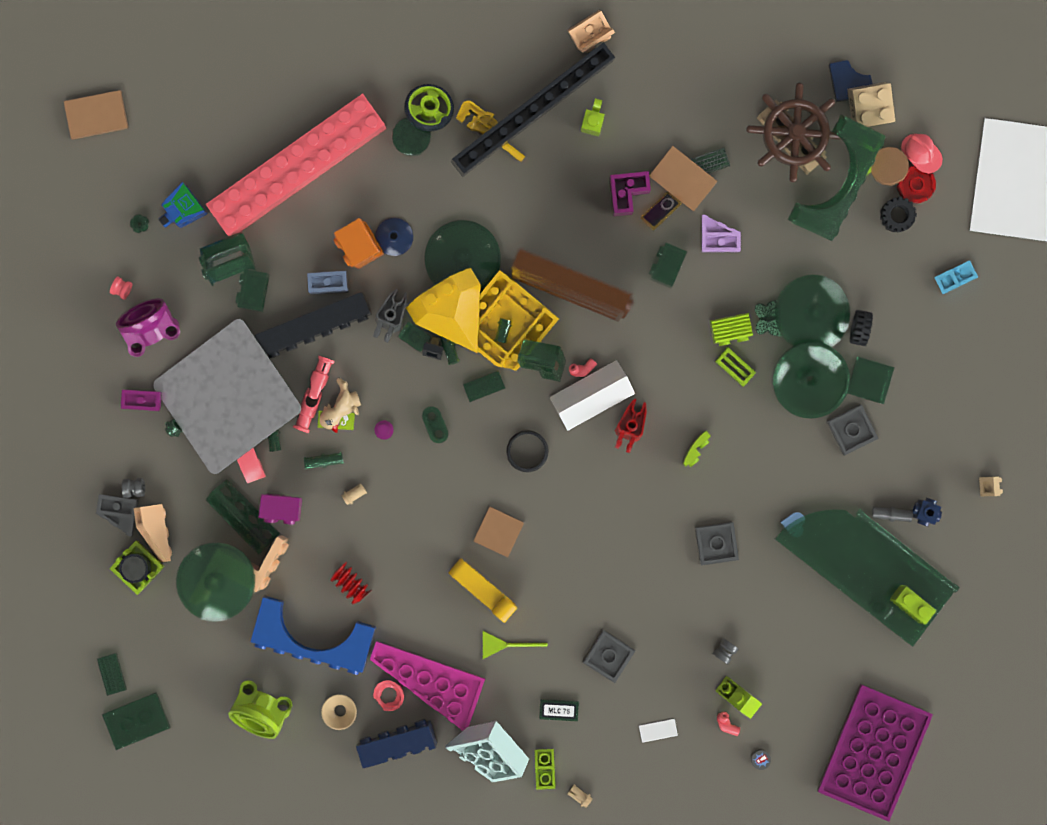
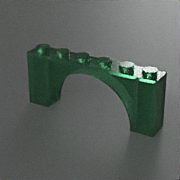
[787,114,886,241]

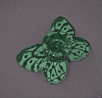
[754,300,783,336]

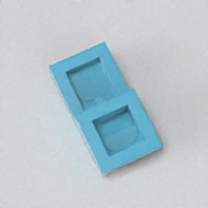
[934,260,978,294]

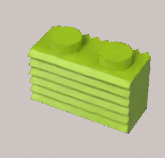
[709,313,753,346]
[890,585,936,624]

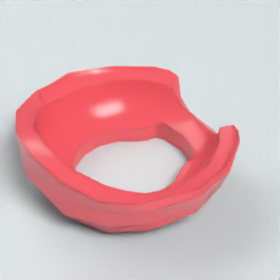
[373,680,404,711]

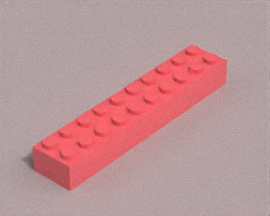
[206,93,387,238]

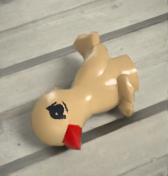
[320,378,361,433]

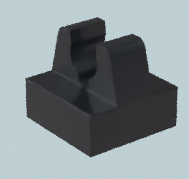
[423,336,443,360]

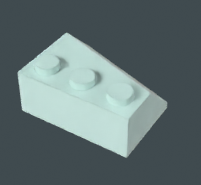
[445,721,529,782]

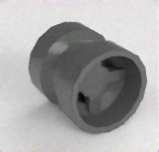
[122,478,145,498]
[712,638,739,665]

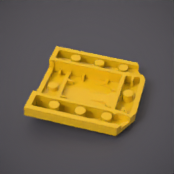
[477,270,559,371]

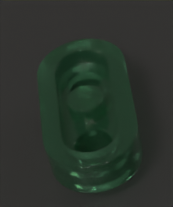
[422,406,449,443]

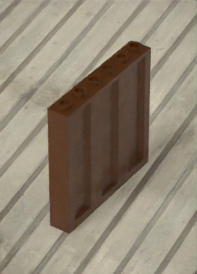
[512,249,634,322]

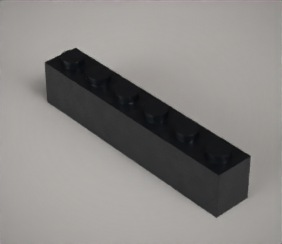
[255,292,372,359]

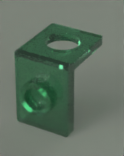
[398,321,431,352]

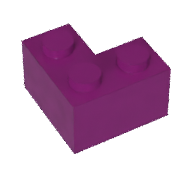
[609,171,651,216]
[259,494,302,525]

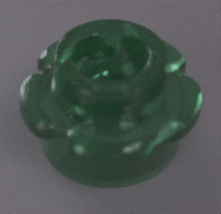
[130,214,149,233]
[165,419,182,437]

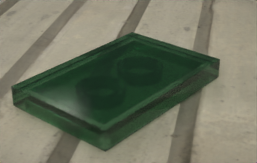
[102,692,171,750]

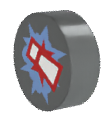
[751,749,771,770]

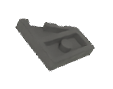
[96,494,138,536]

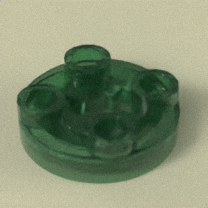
[392,118,431,156]

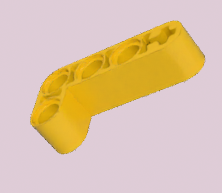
[448,558,517,623]

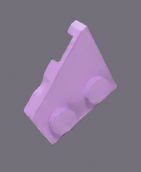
[701,215,741,252]

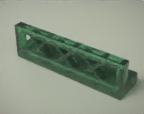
[206,479,280,554]

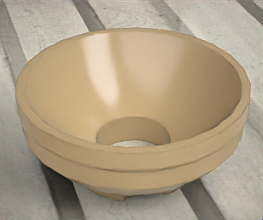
[321,694,357,730]

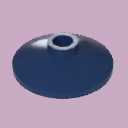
[375,218,413,256]

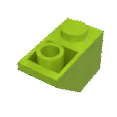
[715,676,762,719]

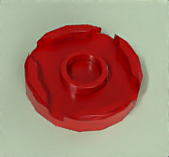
[897,166,936,204]

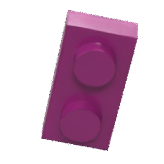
[121,390,162,411]

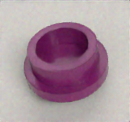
[374,421,394,440]

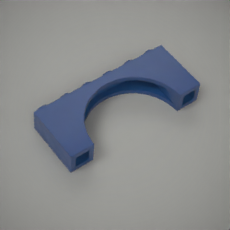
[251,596,376,675]

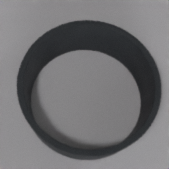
[506,430,548,472]

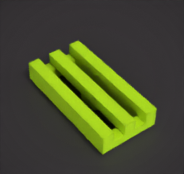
[715,347,756,387]

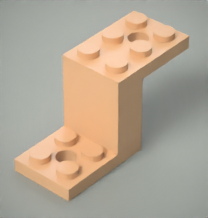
[189,535,289,604]

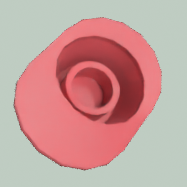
[901,134,943,173]

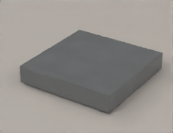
[826,404,879,456]
[695,522,739,566]
[583,630,635,683]

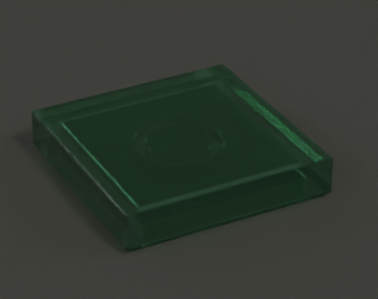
[846,357,894,404]

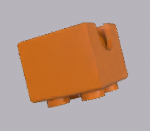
[333,218,384,269]

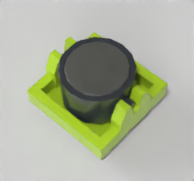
[109,540,165,595]

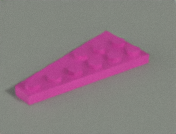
[370,641,485,731]

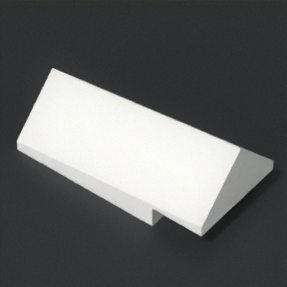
[549,360,635,431]

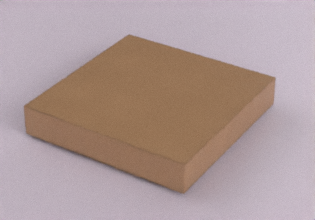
[474,507,524,557]

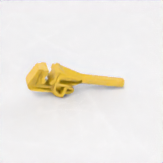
[456,100,525,162]

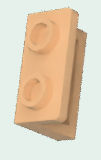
[567,10,615,53]

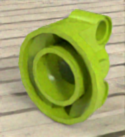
[228,680,292,739]

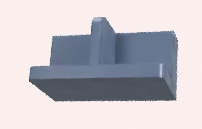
[307,271,349,294]

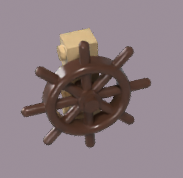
[746,83,847,183]

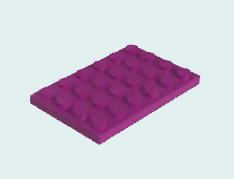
[817,684,933,822]

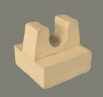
[979,477,1003,497]

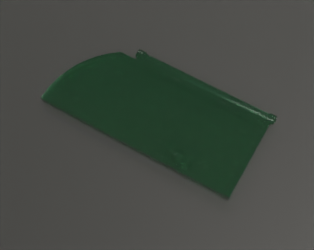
[774,509,960,647]

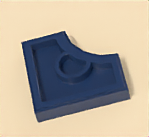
[829,60,873,102]

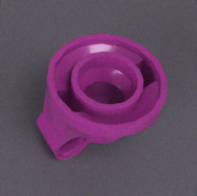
[116,298,180,357]

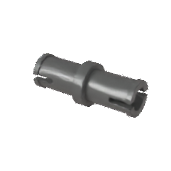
[872,506,913,522]

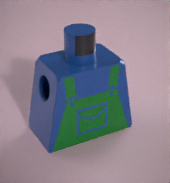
[158,182,208,228]

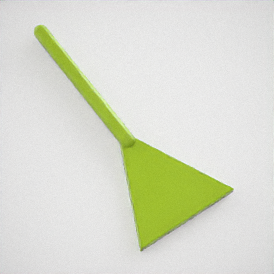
[483,631,548,659]

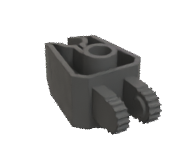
[373,289,407,343]

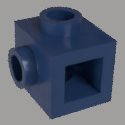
[912,498,942,527]

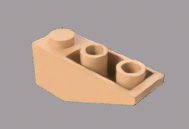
[133,504,172,562]

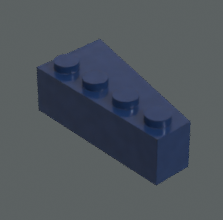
[356,719,437,769]

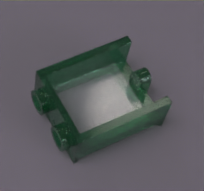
[199,231,256,286]

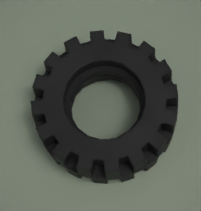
[880,197,917,233]
[849,310,873,346]

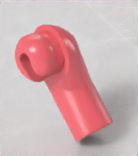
[569,358,597,377]
[717,711,740,736]

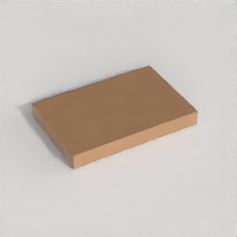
[64,90,129,140]
[649,146,718,212]

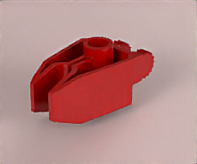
[614,399,647,453]

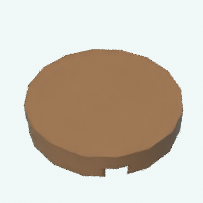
[871,147,909,186]

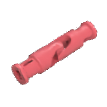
[292,355,335,433]

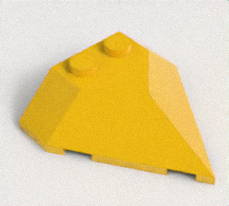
[406,268,481,353]

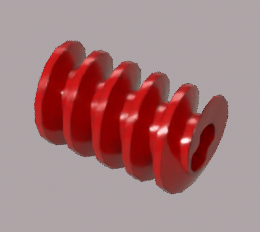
[330,562,372,604]

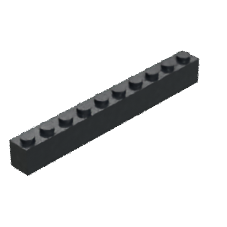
[451,42,615,177]

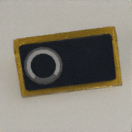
[640,192,682,232]

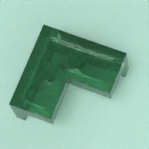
[517,339,566,382]

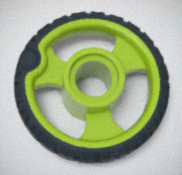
[404,84,454,132]

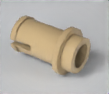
[341,483,367,505]
[567,784,593,808]

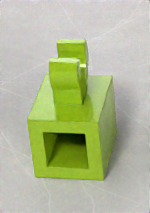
[581,98,605,137]

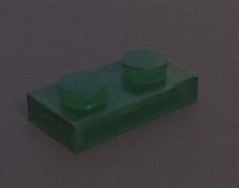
[463,371,505,402]

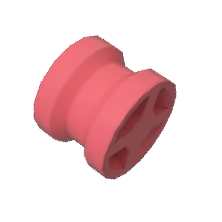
[110,276,133,300]

